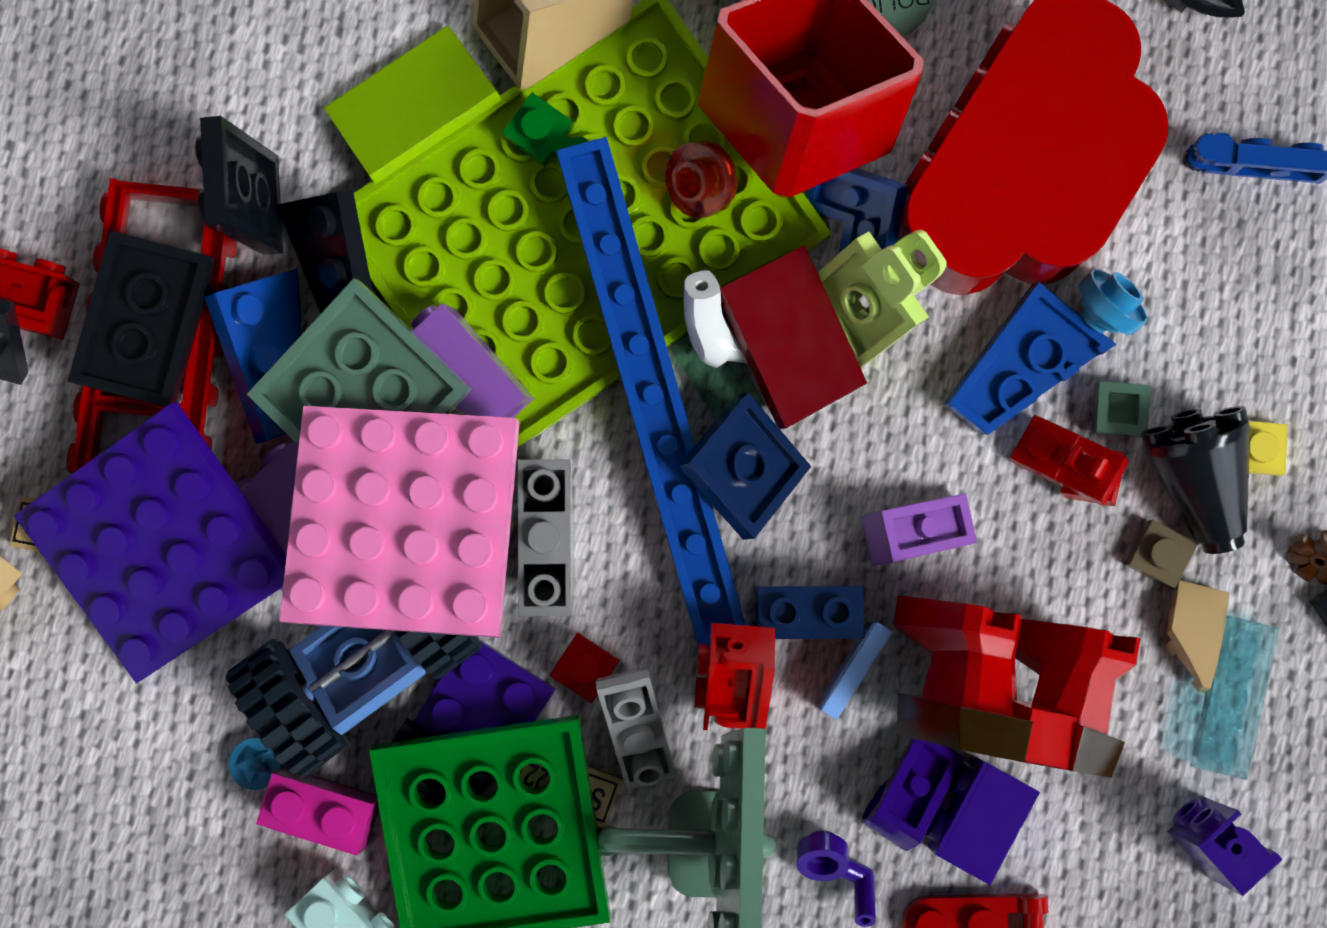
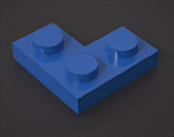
[805,168,908,254]

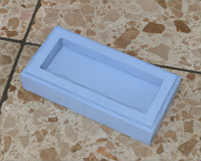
[816,621,892,720]

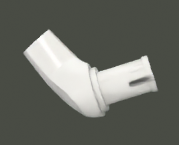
[683,270,748,368]

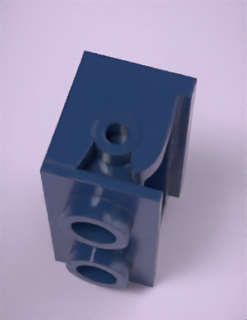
[755,586,864,639]

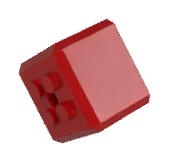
[697,0,924,197]

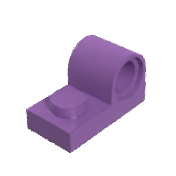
[860,493,977,567]

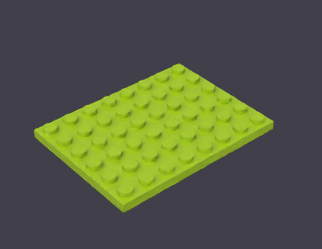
[354,0,832,450]

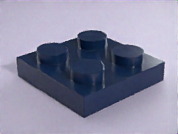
[678,392,812,540]

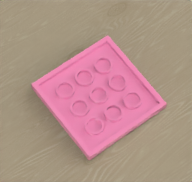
[279,406,520,638]

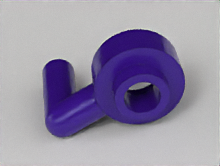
[797,831,876,927]

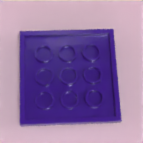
[14,402,286,684]

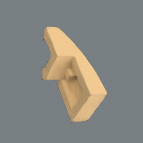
[1164,580,1229,693]

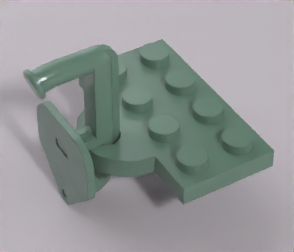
[597,728,776,928]

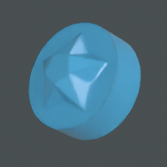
[229,736,284,790]

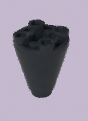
[1141,406,1250,554]

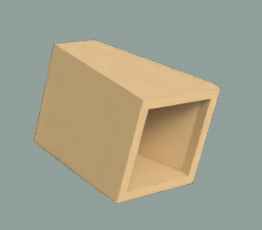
[471,0,634,91]

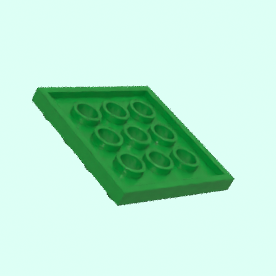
[369,715,611,928]

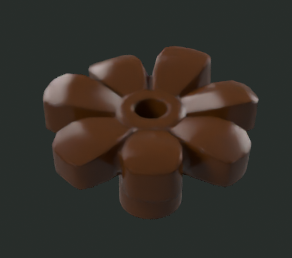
[1286,530,1327,585]

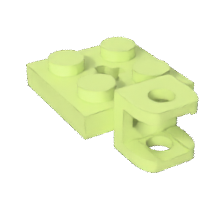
[818,230,946,367]

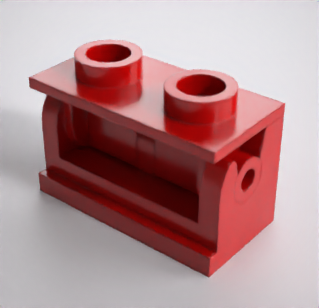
[0,248,80,341]
[694,623,775,730]

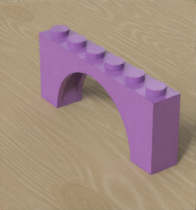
[236,303,535,592]

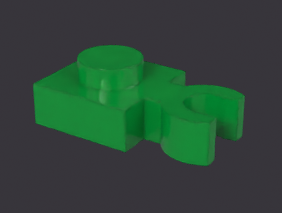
[502,92,590,167]

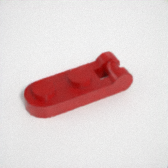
[902,893,1049,928]

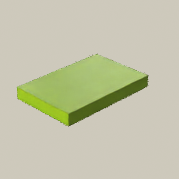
[323,25,502,185]

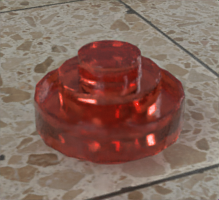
[665,140,738,219]

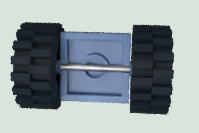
[226,626,482,778]

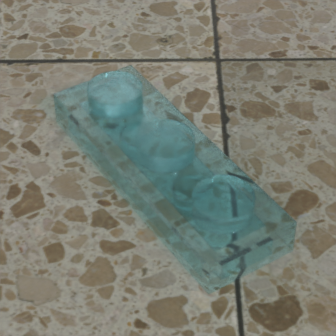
[1190,616,1279,780]

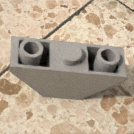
[518,459,574,617]
[595,666,676,790]

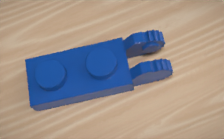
[1184,132,1327,184]

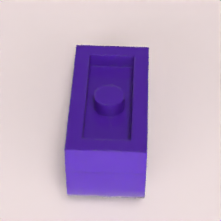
[861,738,964,851]

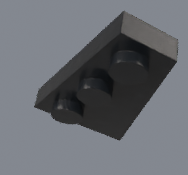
[276,190,373,313]

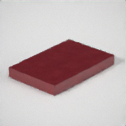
[720,245,868,429]

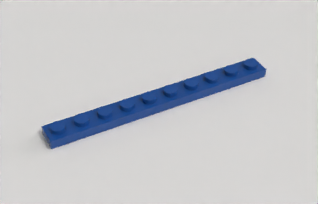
[556,136,746,649]

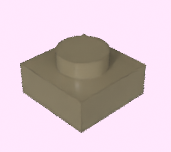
[1125,520,1198,589]

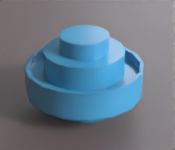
[1079,269,1148,335]

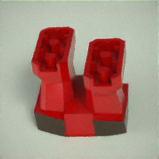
[893,595,1141,778]

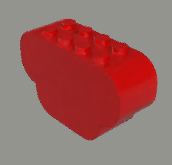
[896,0,1169,295]

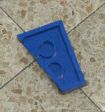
[204,268,302,444]

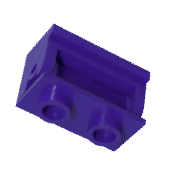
[926,756,1040,886]
[1167,797,1283,896]

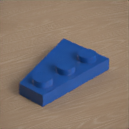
[943,282,1116,435]

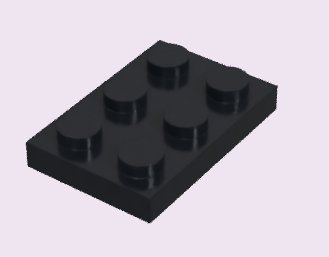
[195,115,283,255]
[67,230,216,407]

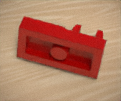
[1010,414,1129,507]

